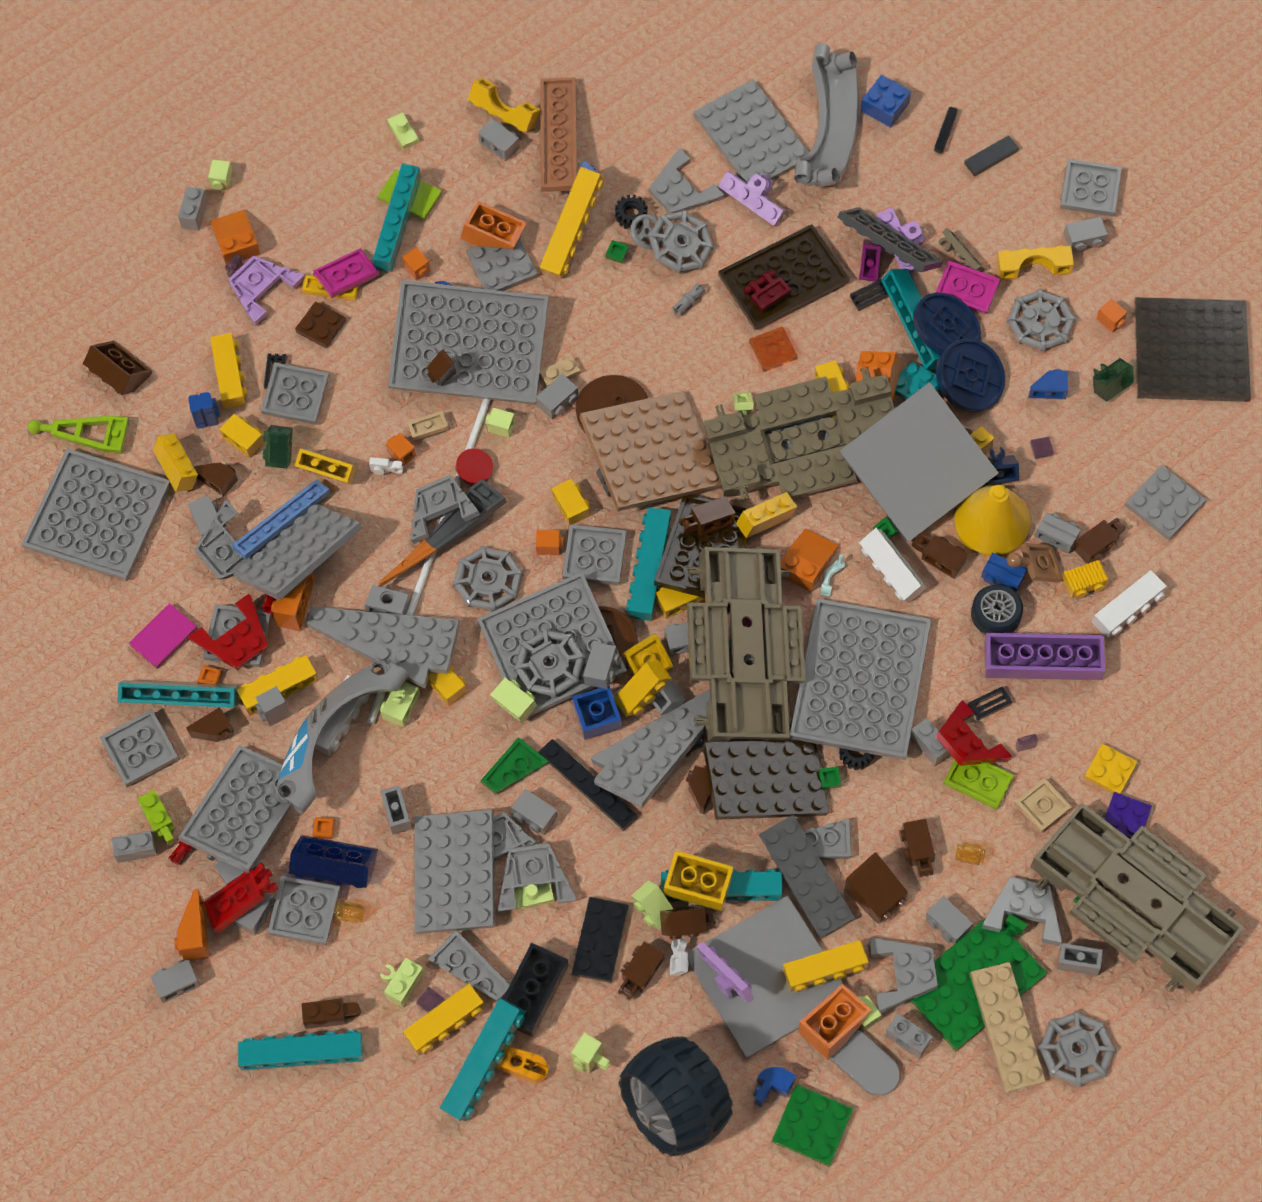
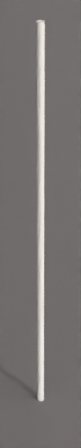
[367,399,491,724]

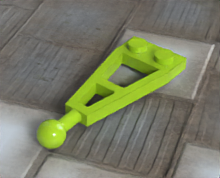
[27,416,129,454]

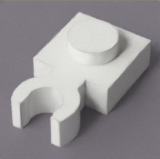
[369,457,403,475]
[670,939,689,977]

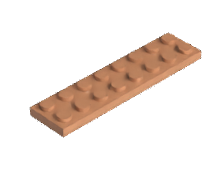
[540,77,577,192]

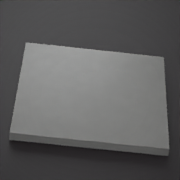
[839,382,998,542]
[688,896,843,1059]

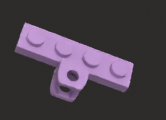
[718,171,785,226]
[876,207,925,274]
[696,942,754,1003]

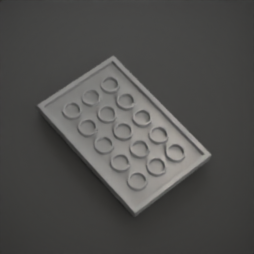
[694,80,809,184]
[233,504,362,600]
[179,745,291,873]
[415,810,495,934]

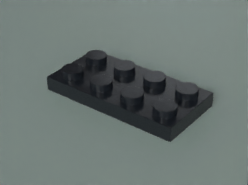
[572,897,629,983]

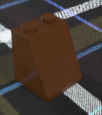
[844,852,908,924]

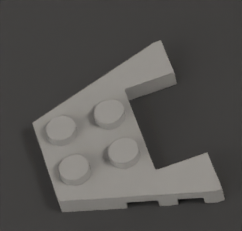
[649,148,724,214]
[410,475,480,544]
[194,500,266,579]
[493,812,538,861]
[498,843,576,912]
[982,877,1061,946]
[870,938,938,1014]

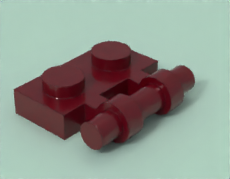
[743,270,791,312]

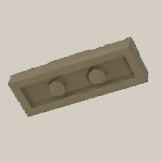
[938,228,986,273]

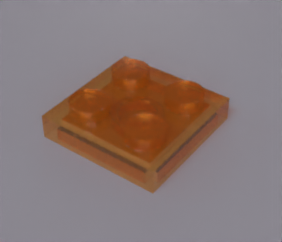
[749,326,798,372]

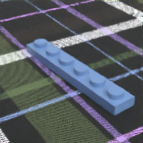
[232,479,330,560]

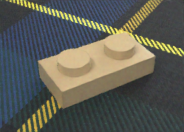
[539,356,581,387]
[407,411,449,441]

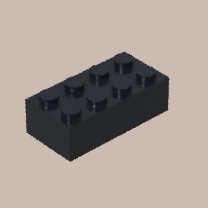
[503,942,569,1037]

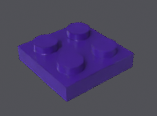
[1104,792,1152,839]

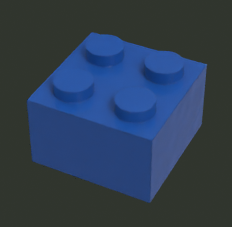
[861,74,911,128]
[572,686,622,740]

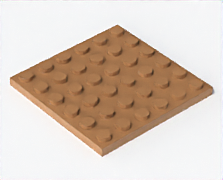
[579,391,721,511]

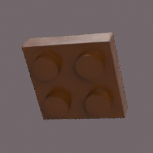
[295,301,346,349]

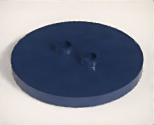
[913,293,981,355]
[936,338,1005,412]

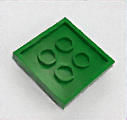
[772,1084,853,1167]

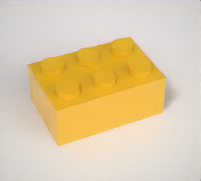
[664,850,734,911]

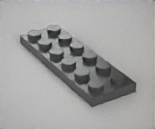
[837,207,944,272]
[759,815,855,939]

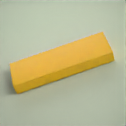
[302,275,359,301]

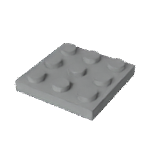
[1060,159,1122,216]
[466,238,538,291]
[261,362,329,425]
[1125,465,1206,540]
[562,525,626,585]
[203,604,272,667]
[100,709,179,787]
[267,876,341,946]

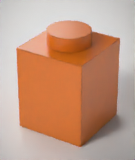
[402,247,431,280]
[1096,299,1127,332]
[386,433,416,466]
[536,530,564,555]

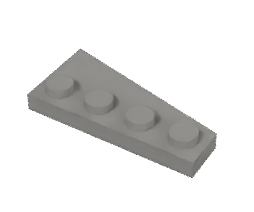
[771,818,851,860]
[428,930,510,1001]

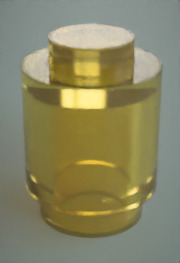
[955,843,985,865]
[334,900,365,923]

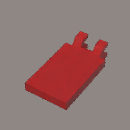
[204,863,278,933]

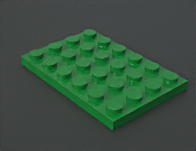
[909,918,1047,1051]

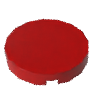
[455,448,493,485]

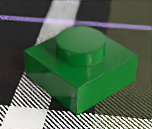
[605,240,629,264]
[873,516,899,539]
[818,766,842,790]
[1004,914,1027,936]

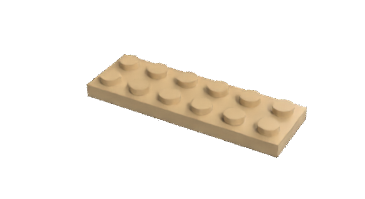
[969,962,1045,1093]

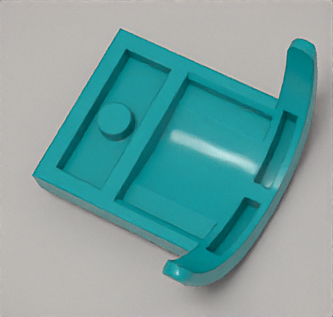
[895,362,940,400]

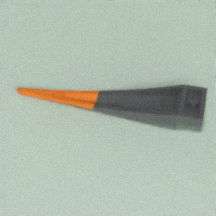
[379,479,507,586]

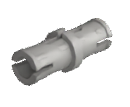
[672,283,705,316]

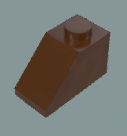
[426,349,456,386]
[194,462,238,497]
[186,707,234,742]
[686,765,711,814]

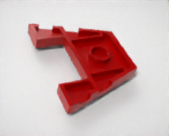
[188,594,269,671]
[935,700,1012,766]

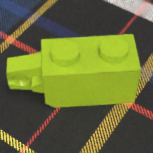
[137,789,175,846]

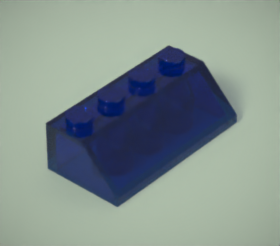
[289,835,378,888]

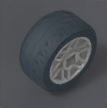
[971,584,1023,635]

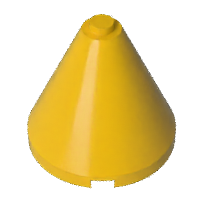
[954,485,1031,557]

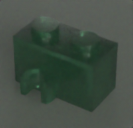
[1093,358,1134,402]
[263,425,293,469]

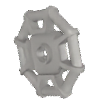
[647,210,714,273]
[1006,289,1076,351]
[452,546,524,612]
[514,628,586,698]
[1038,1011,1116,1087]

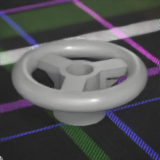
[630,214,664,250]

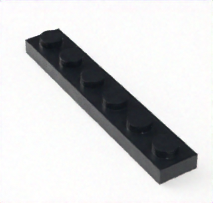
[538,739,637,831]

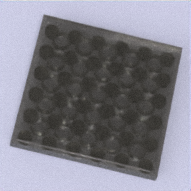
[1134,297,1251,402]

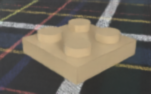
[1014,778,1071,833]

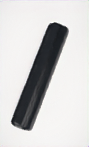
[934,106,958,154]

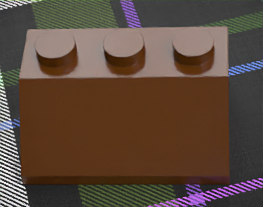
[83,340,153,395]

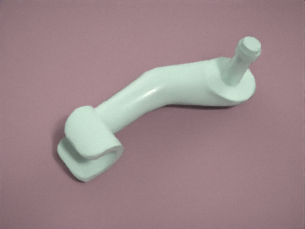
[820,555,845,597]

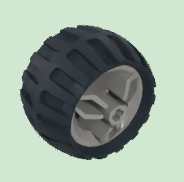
[619,1036,733,1156]

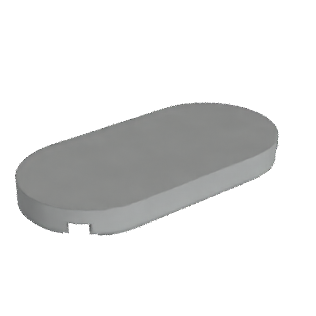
[830,1029,899,1096]

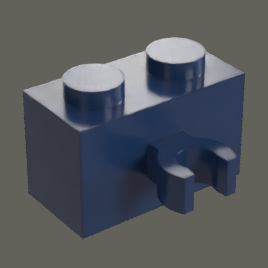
[984,447,1020,485]

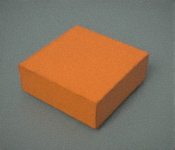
[197,665,223,685]
[313,817,335,839]

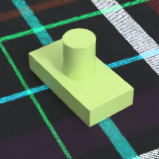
[387,112,419,150]
[733,392,754,416]
[514,883,554,911]

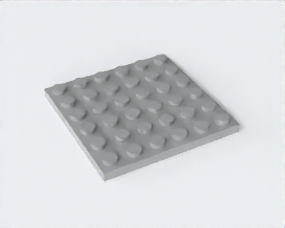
[22,448,171,581]
[477,572,628,717]

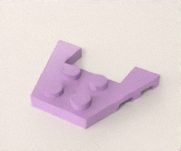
[228,256,305,325]

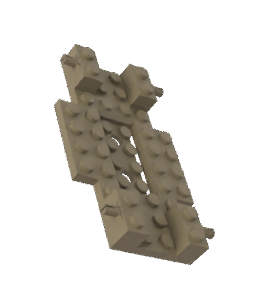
[704,367,894,501]
[687,547,805,742]
[1030,803,1245,994]

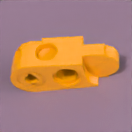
[496,1047,549,1084]

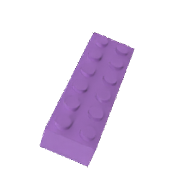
[984,633,1105,680]

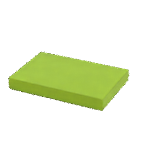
[378,169,442,221]
[943,760,1014,810]

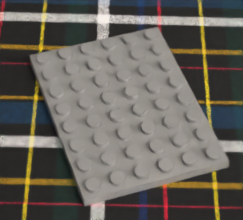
[388,280,548,405]
[789,598,931,760]

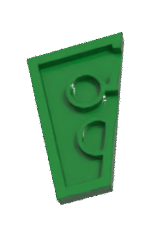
[481,737,549,795]

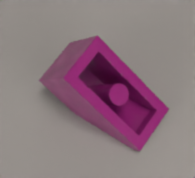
[859,239,881,282]

